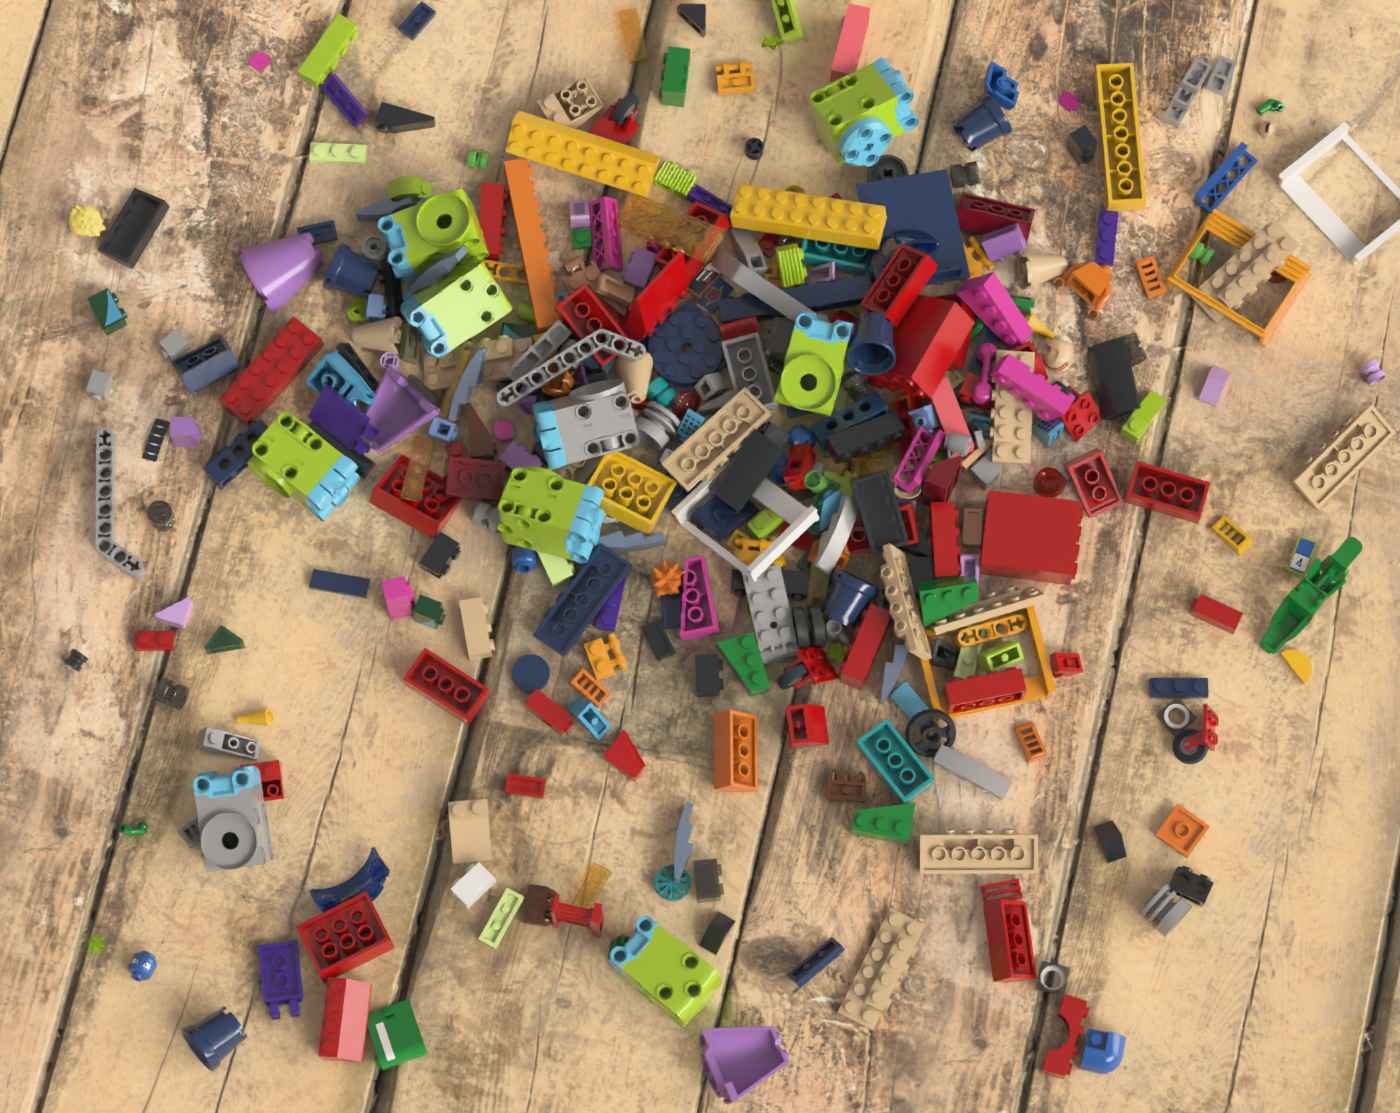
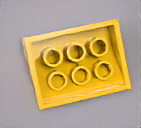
[587,452,677,536]

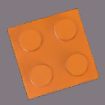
[1155,804,1210,858]

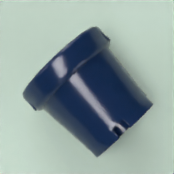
[951,92,1012,153]
[323,243,381,300]
[846,312,896,376]
[821,567,880,628]
[182,1006,247,1071]

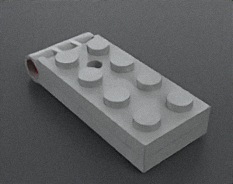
[741,564,799,664]

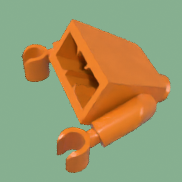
[1053,261,1112,321]

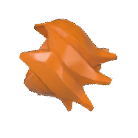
[538,365,579,399]
[651,560,685,598]

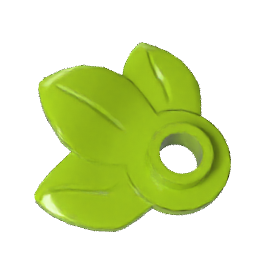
[347,295,370,324]

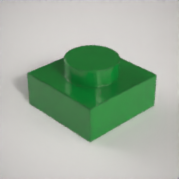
[572,229,592,250]

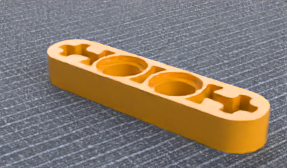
[483,260,527,286]
[955,614,1027,648]

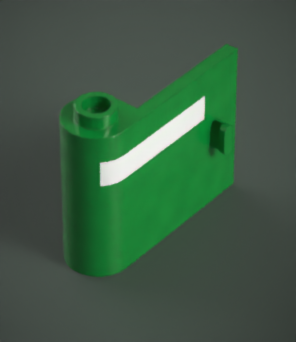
[367,999,428,1070]

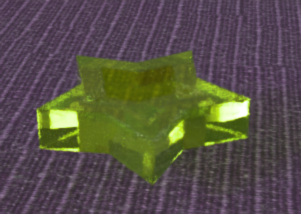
[762,34,783,50]
[86,933,109,955]

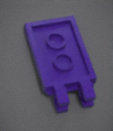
[308,385,380,455]
[258,940,304,1020]

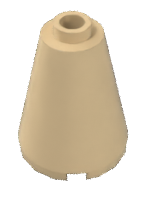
[1014,252,1068,290]
[350,317,403,354]
[615,350,653,403]

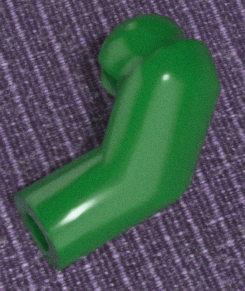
[1256,99,1285,116]
[970,315,985,340]
[119,822,148,837]
[608,935,629,960]

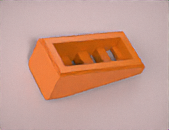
[1135,256,1166,299]
[568,668,611,708]
[1014,721,1048,764]

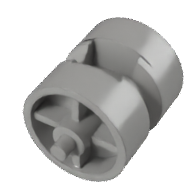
[472,500,499,533]

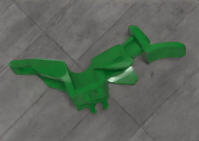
[1260,537,1363,654]

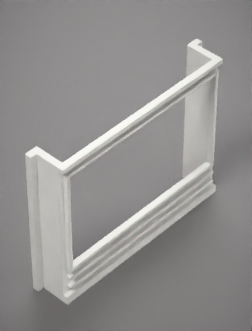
[1278,122,1400,266]
[671,453,820,582]

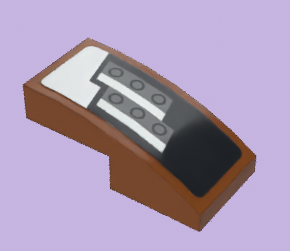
[687,260,723,300]

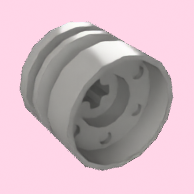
[635,401,681,451]
[1140,884,1192,937]

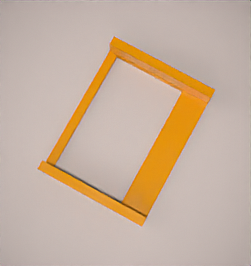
[1163,209,1312,347]
[920,605,1056,721]

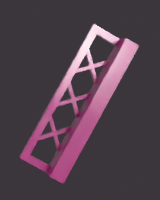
[588,196,624,273]
[892,426,946,493]

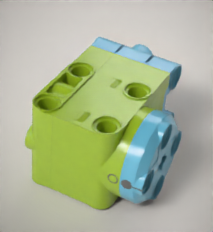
[809,58,919,167]

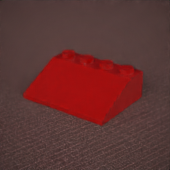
[624,251,690,340]
[369,455,462,540]
[295,891,395,983]

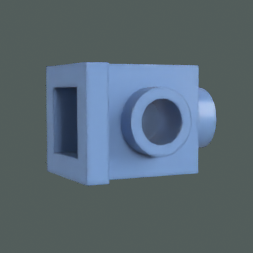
[364,293,386,323]
[908,404,940,433]
[428,417,459,445]

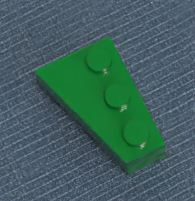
[659,46,691,107]
[917,574,979,627]
[716,632,770,697]
[850,802,916,845]

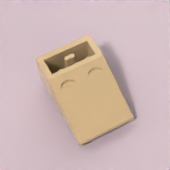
[537,76,604,129]

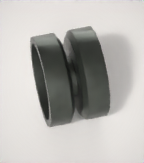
[866,154,908,182]
[792,603,826,649]

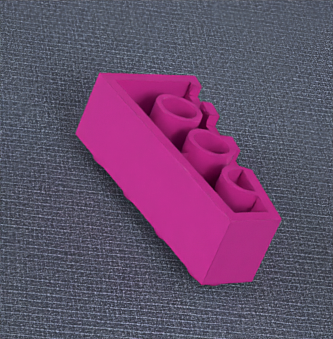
[956,272,1033,349]
[990,354,1075,422]
[680,555,720,641]
[381,576,416,620]

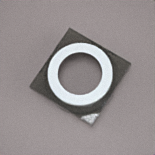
[1155,697,1197,737]
[1035,961,1070,996]

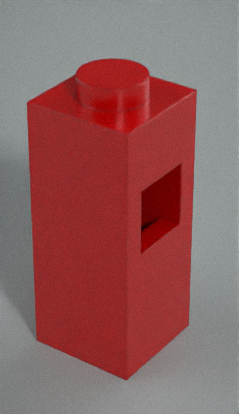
[783,443,816,491]
[1190,594,1243,634]
[524,689,574,736]

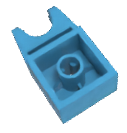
[305,351,376,407]

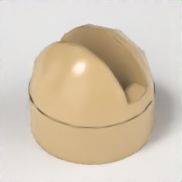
[1259,121,1274,137]

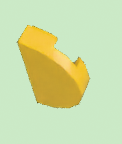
[1280,650,1312,685]

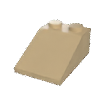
[448,799,492,864]

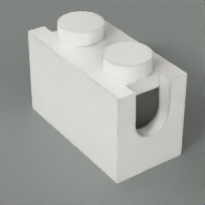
[451,862,496,909]

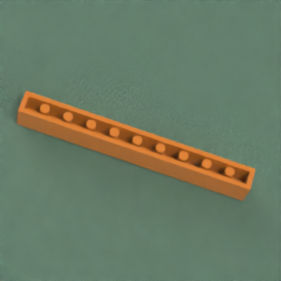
[504,158,563,334]

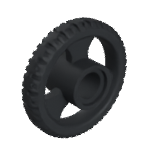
[906,709,956,757]

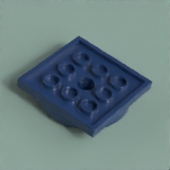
[635,300,727,402]

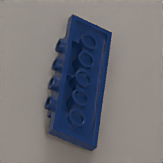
[533,544,632,658]

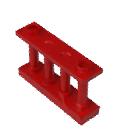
[549,894,604,938]

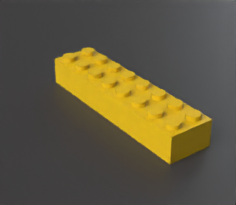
[1094,63,1146,211]
[505,111,660,197]
[730,184,887,250]

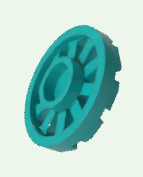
[654,865,691,901]

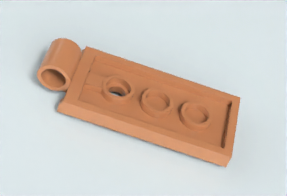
[561,255,625,317]

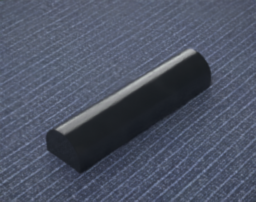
[308,421,376,479]

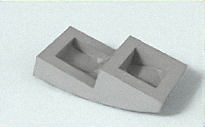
[1205,55,1237,96]

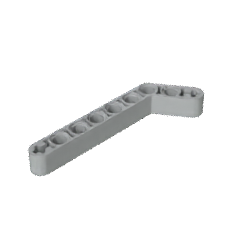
[711,249,828,322]
[495,329,646,408]
[95,427,146,579]

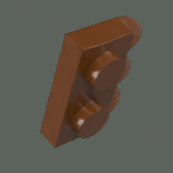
[826,769,866,803]
[523,884,558,926]

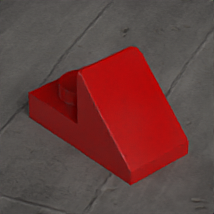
[1049,652,1083,678]

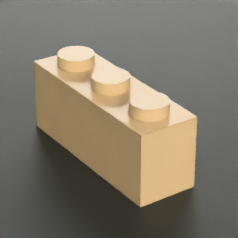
[459,597,495,661]

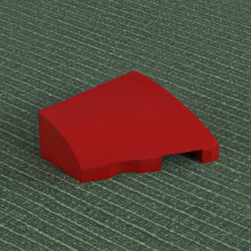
[603,730,646,782]

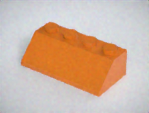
[713,710,758,792]

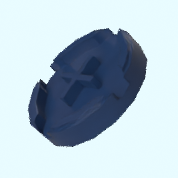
[512,654,550,693]

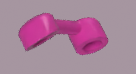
[972,343,997,404]

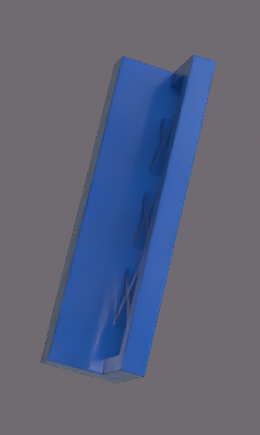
[1193,142,1258,214]

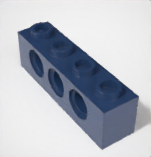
[810,390,889,453]
[204,419,268,490]

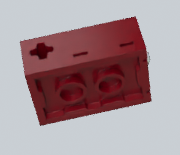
[442,456,506,502]

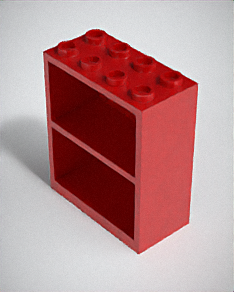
[863,295,975,398]
[979,490,1084,585]

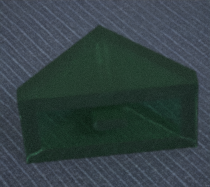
[204,625,245,655]

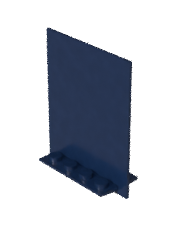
[856,169,970,287]

